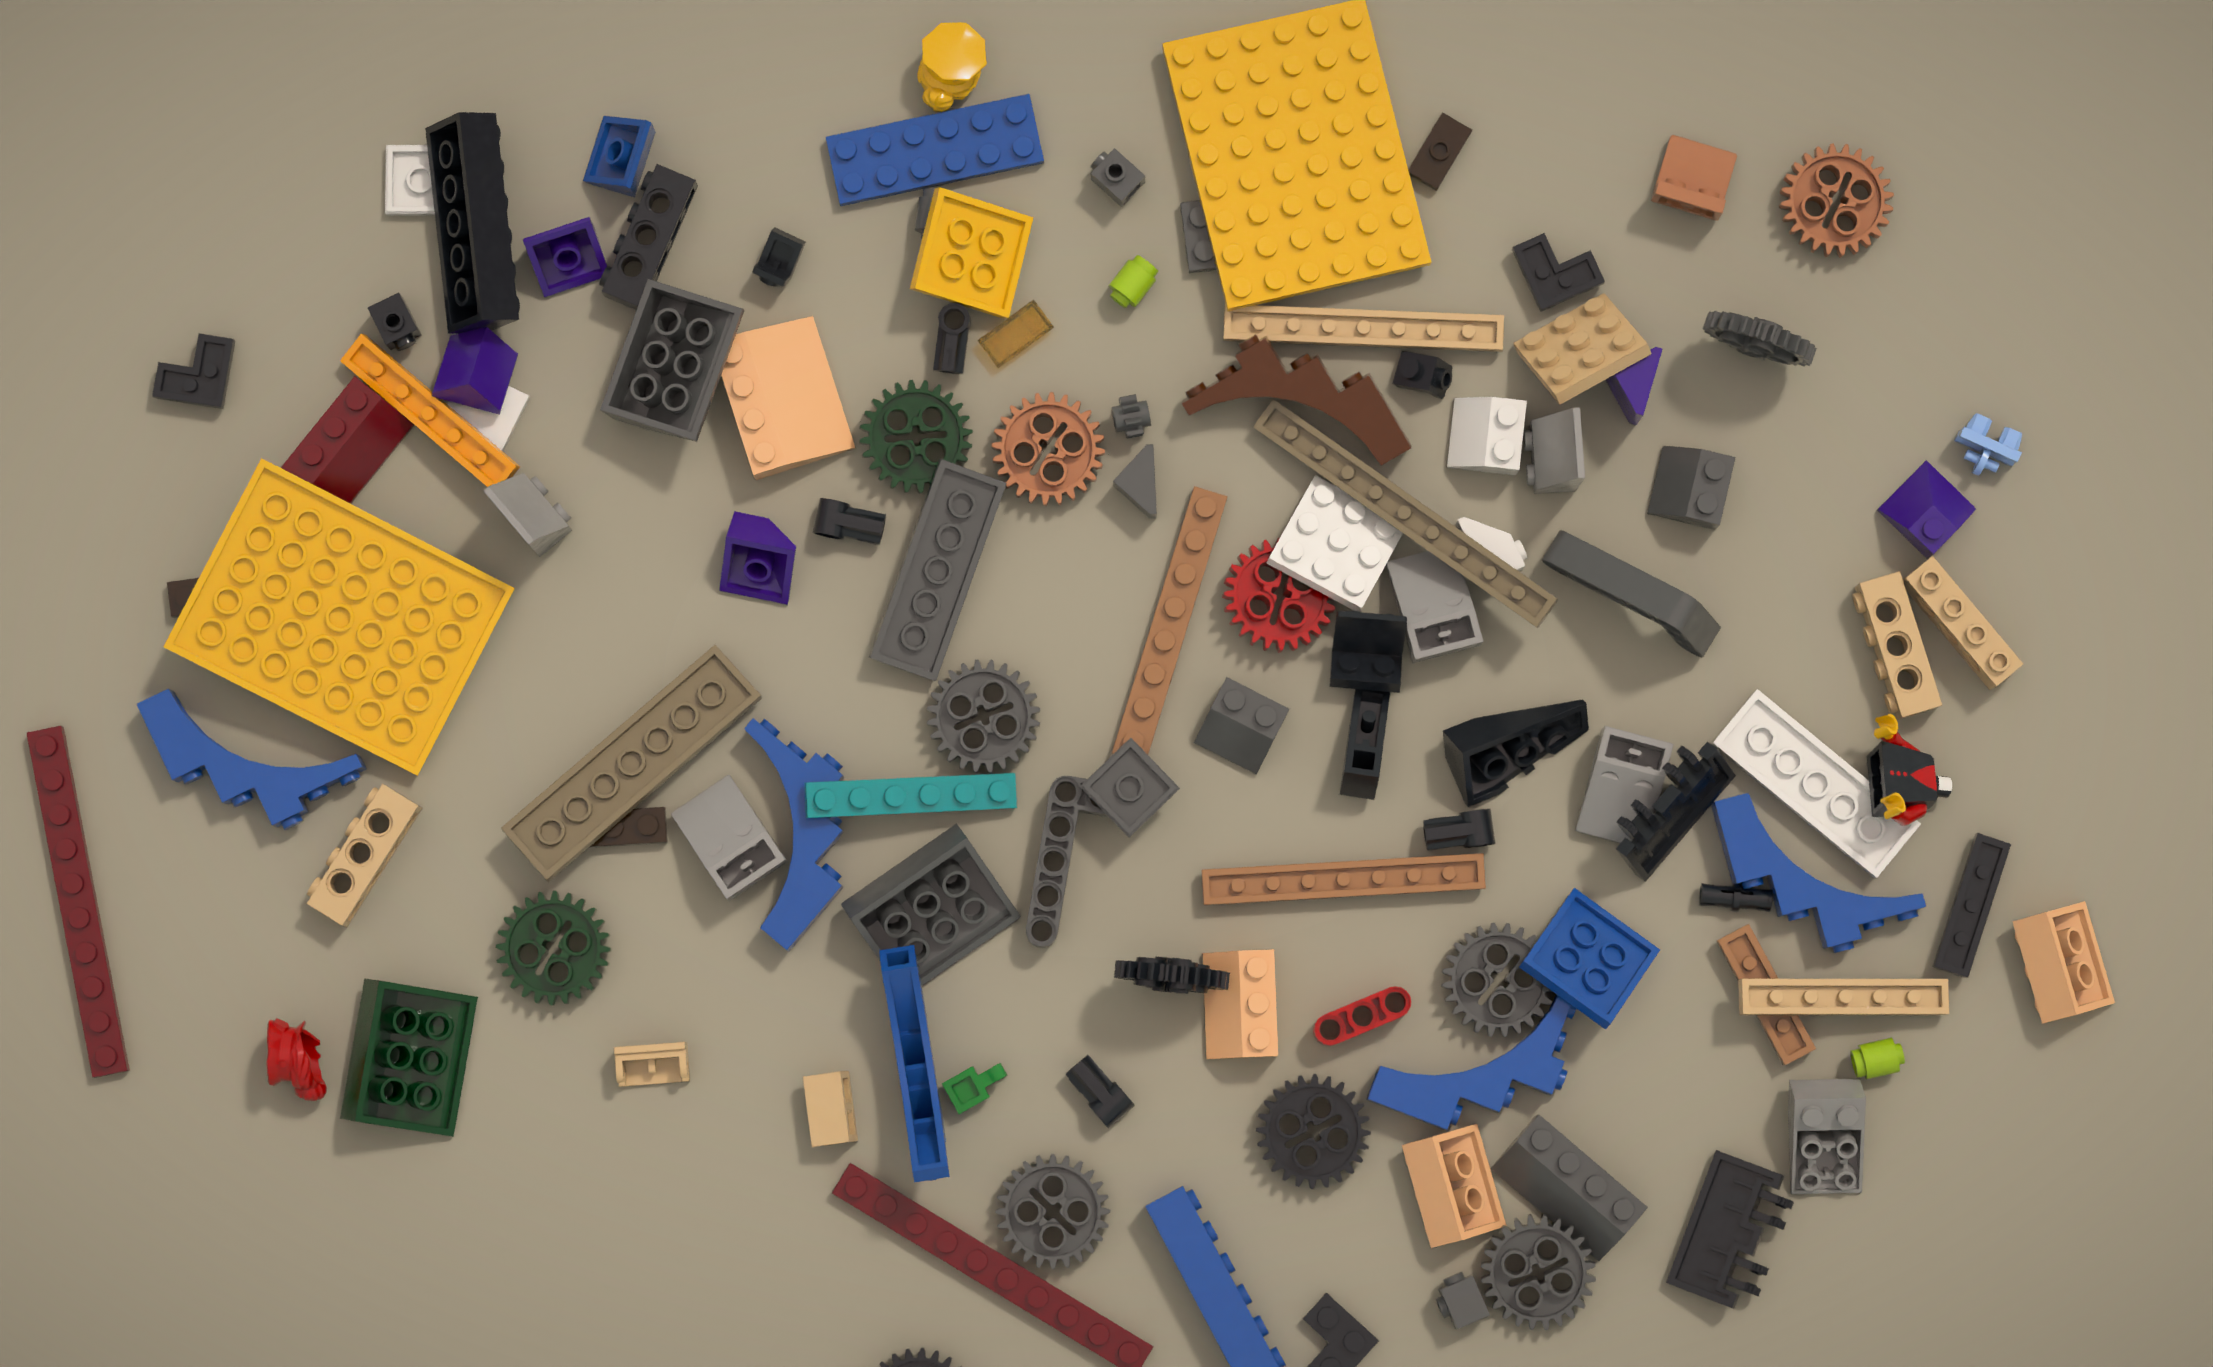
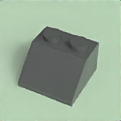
[1647,446,1736,530]
[1194,677,1289,775]

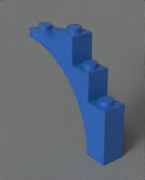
[137,689,367,830]
[744,718,845,951]
[1711,793,1926,953]
[879,945,950,1183]
[1366,994,1576,1130]

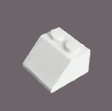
[1447,397,1527,475]

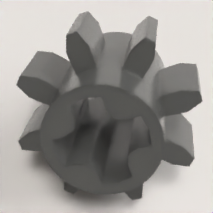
[1111,394,1151,439]

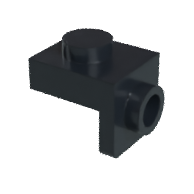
[752,227,806,287]
[1392,351,1452,399]

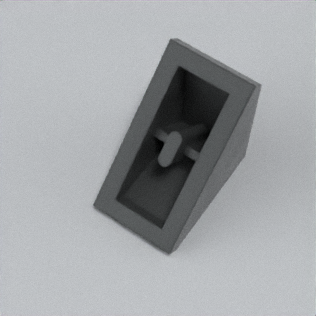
[1113,444,1157,518]

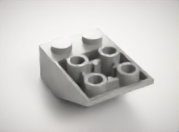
[1386,551,1483,663]
[1575,726,1674,843]
[671,775,788,901]
[1788,1079,1866,1194]

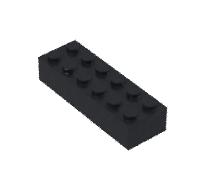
[425,112,520,334]

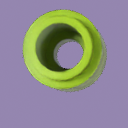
[1108,255,1159,308]
[1850,1038,1905,1080]

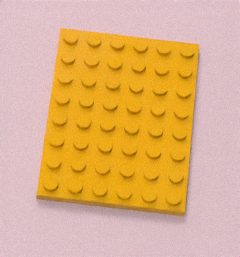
[1162,0,1432,312]
[163,458,515,776]

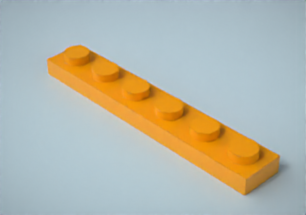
[340,334,520,487]

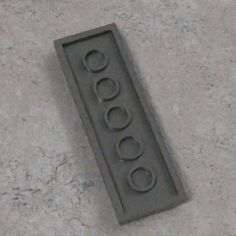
[869,459,1007,681]

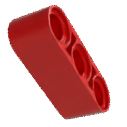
[1313,986,1411,1046]

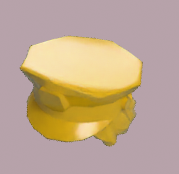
[917,22,987,112]

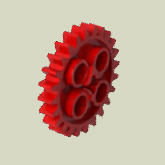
[1222,538,1336,653]

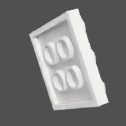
[1267,475,1403,612]

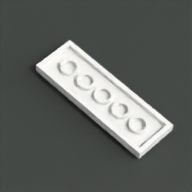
[1712,689,1921,878]

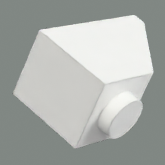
[1455,517,1528,571]

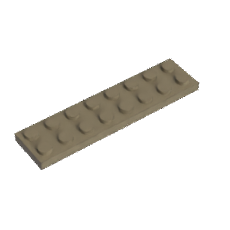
[501,645,762,882]

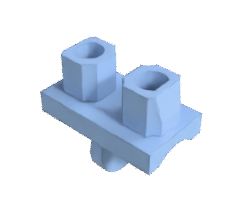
[1954,413,2022,476]

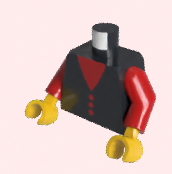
[1867,714,1952,826]

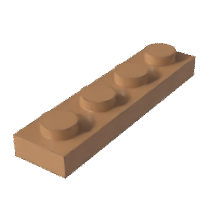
[1717,924,1816,1066]

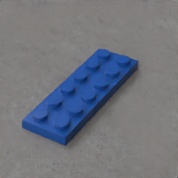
[826,94,1044,207]

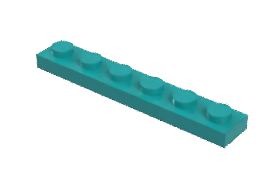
[804,773,1017,818]

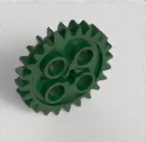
[859,380,973,494]
[495,891,612,1006]

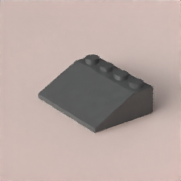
[600,279,745,442]
[841,823,1021,985]

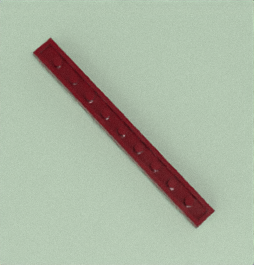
[27,726,130,1078]
[832,1163,1154,1367]

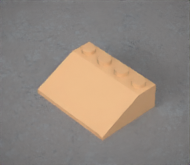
[721,316,856,480]

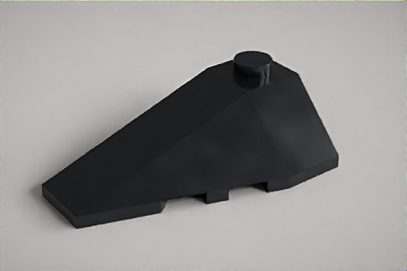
[1443,699,1589,807]

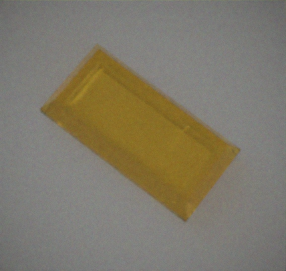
[977,299,1054,368]

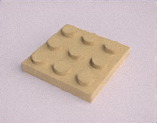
[1513,293,1652,405]

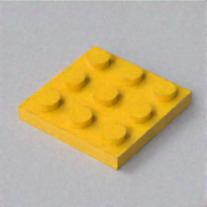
[910,187,1034,319]

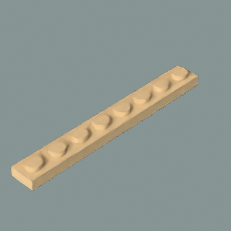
[1223,304,1504,352]

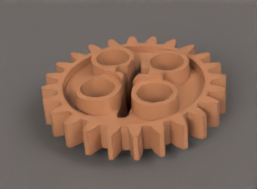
[1779,143,1894,258]
[992,392,1105,506]

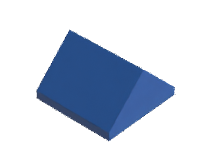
[583,116,656,198]

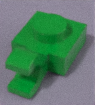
[942,1063,1007,1114]

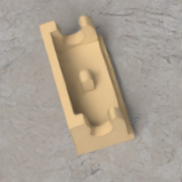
[614,1042,690,1087]
[803,1071,858,1147]

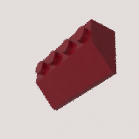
[281,376,414,504]

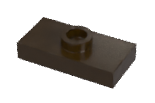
[1408,112,1472,191]

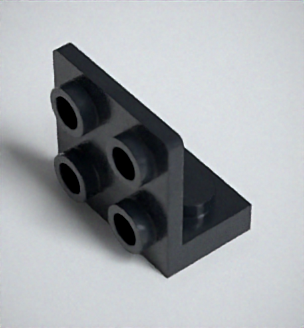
[1329,611,1407,693]

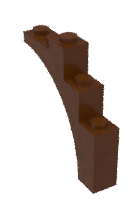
[1182,335,1412,466]

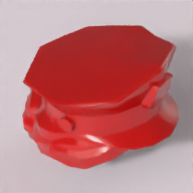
[266,1018,327,1101]

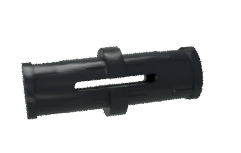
[1699,883,1773,912]

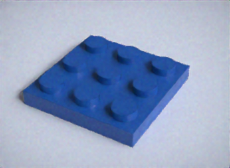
[1519,888,1660,1030]

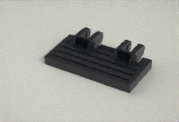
[1616,742,1736,882]
[1666,1150,1794,1309]

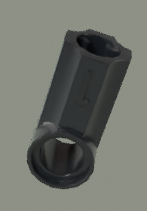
[933,303,971,374]
[813,498,886,545]
[1423,809,1496,851]
[1066,1055,1135,1128]

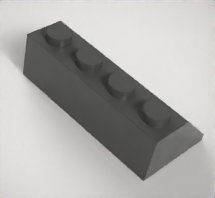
[1490,1115,1648,1261]

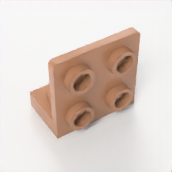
[1651,135,1737,221]

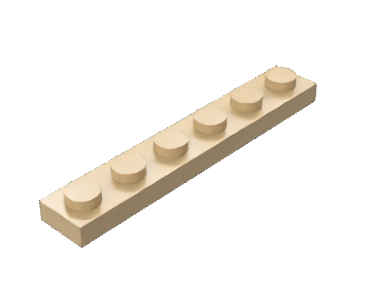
[1738,979,1949,1015]

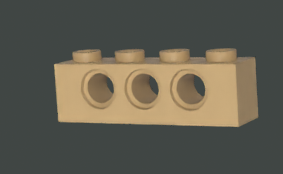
[1903,556,2023,690]
[1852,571,1942,720]
[306,783,423,927]

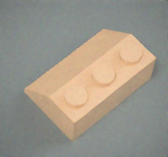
[2012,901,2115,1024]
[1202,949,1278,1059]
[1402,1124,1506,1248]

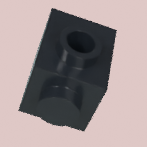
[368,292,422,351]

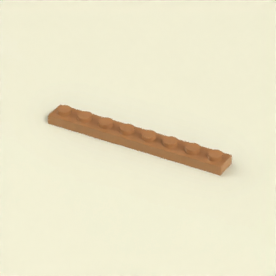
[1112,486,1228,755]
[1202,853,1486,905]

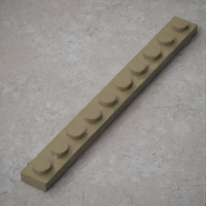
[1253,399,1558,628]

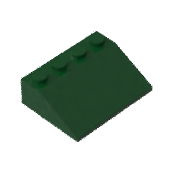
[340,978,478,1137]

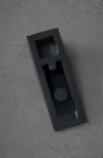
[1339,689,1390,800]

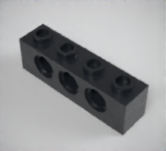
[599,164,698,310]

